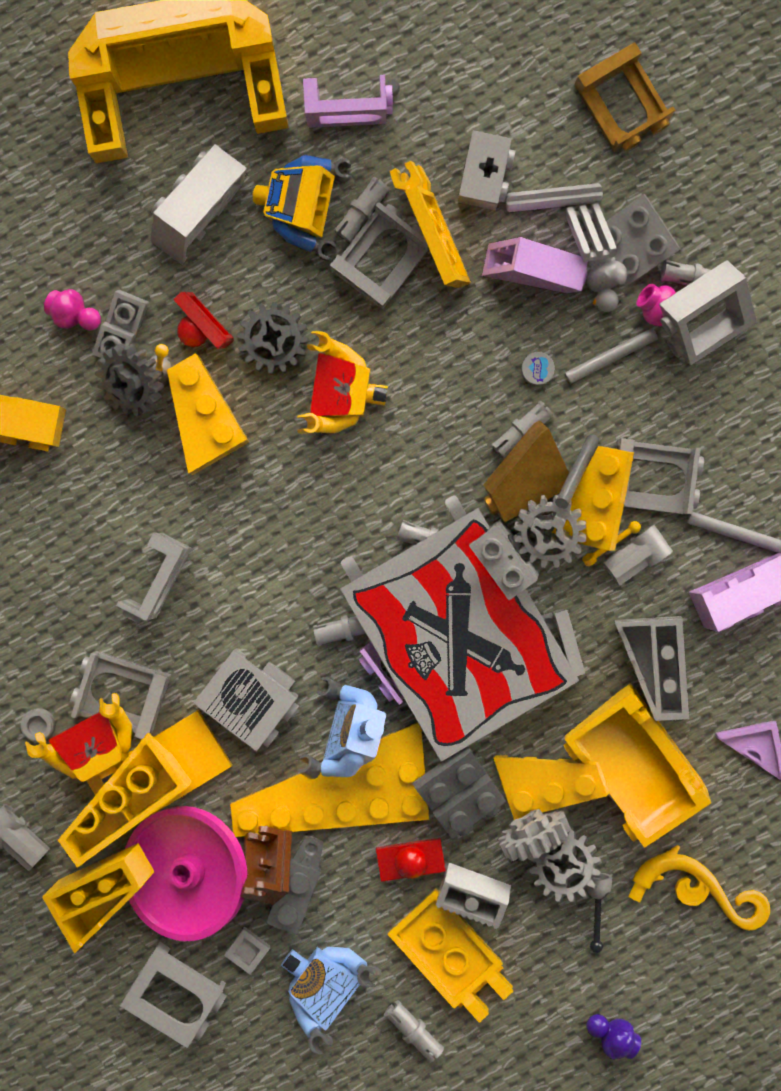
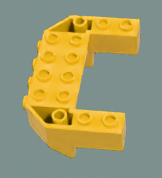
[68,0,289,164]

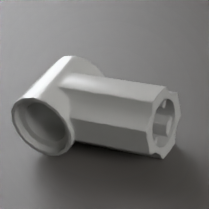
[602,524,673,586]
[0,804,50,871]

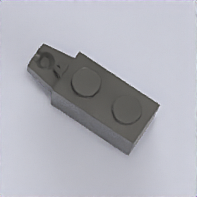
[266,835,324,935]

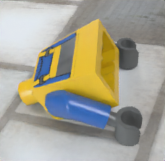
[253,155,351,261]

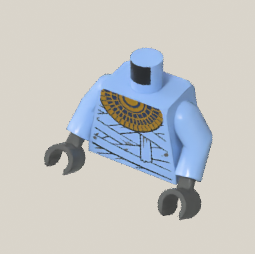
[297,677,386,779]
[281,947,381,1055]

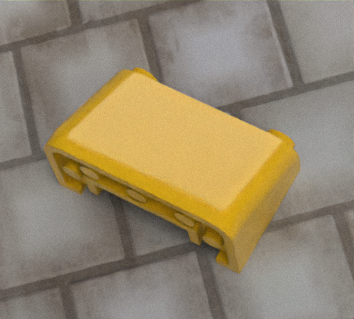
[564,684,711,848]

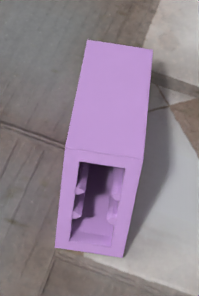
[482,237,588,293]

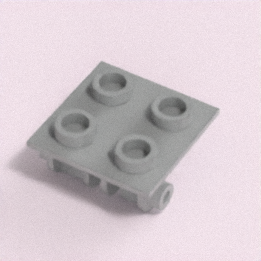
[595,194,680,287]

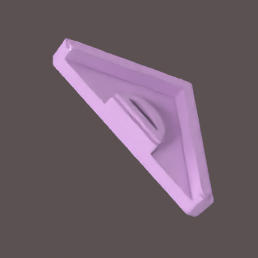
[715,721,781,780]

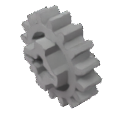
[514,495,586,568]
[498,809,571,861]
[529,830,602,904]

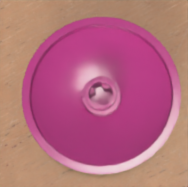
[125,806,248,941]

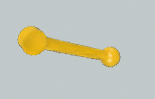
[582,521,641,566]

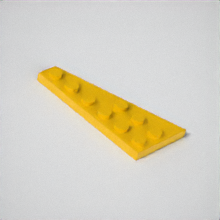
[230,722,429,837]

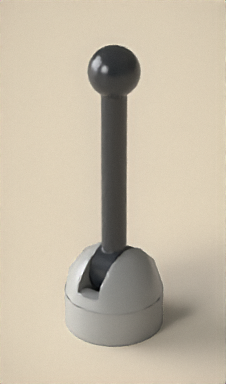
[586,873,612,953]

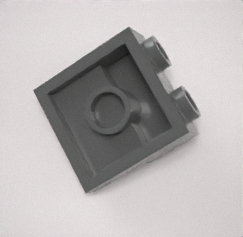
[413,746,507,839]

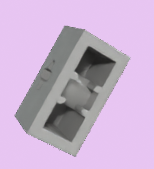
[458,130,516,210]

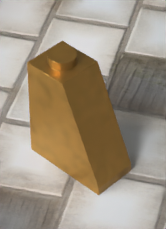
[483,420,569,522]

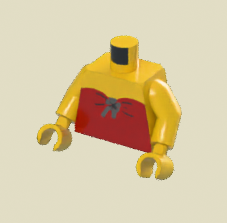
[297,331,388,434]
[25,693,132,785]

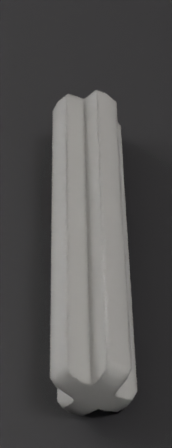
[505,183,603,212]

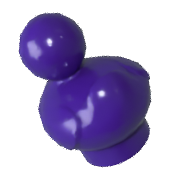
[586,1014,641,1060]

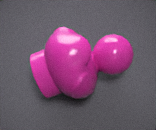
[636,284,676,327]
[44,289,101,331]

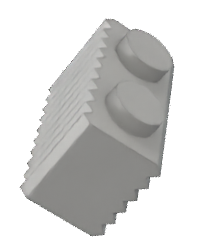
[436,863,511,929]

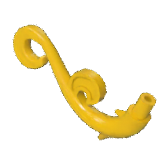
[628,845,770,931]

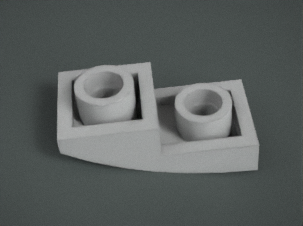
[92,290,149,358]

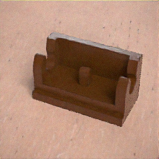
[240,826,292,905]

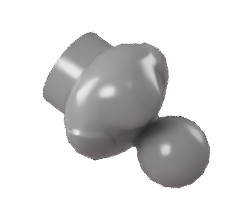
[587,257,627,312]

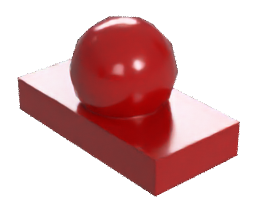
[173,292,234,349]
[376,837,446,882]

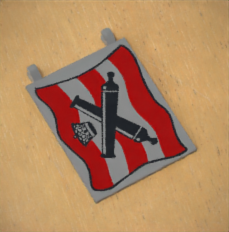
[340,496,579,761]

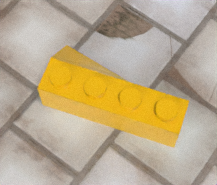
[58,733,192,868]

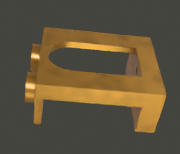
[574,42,676,152]

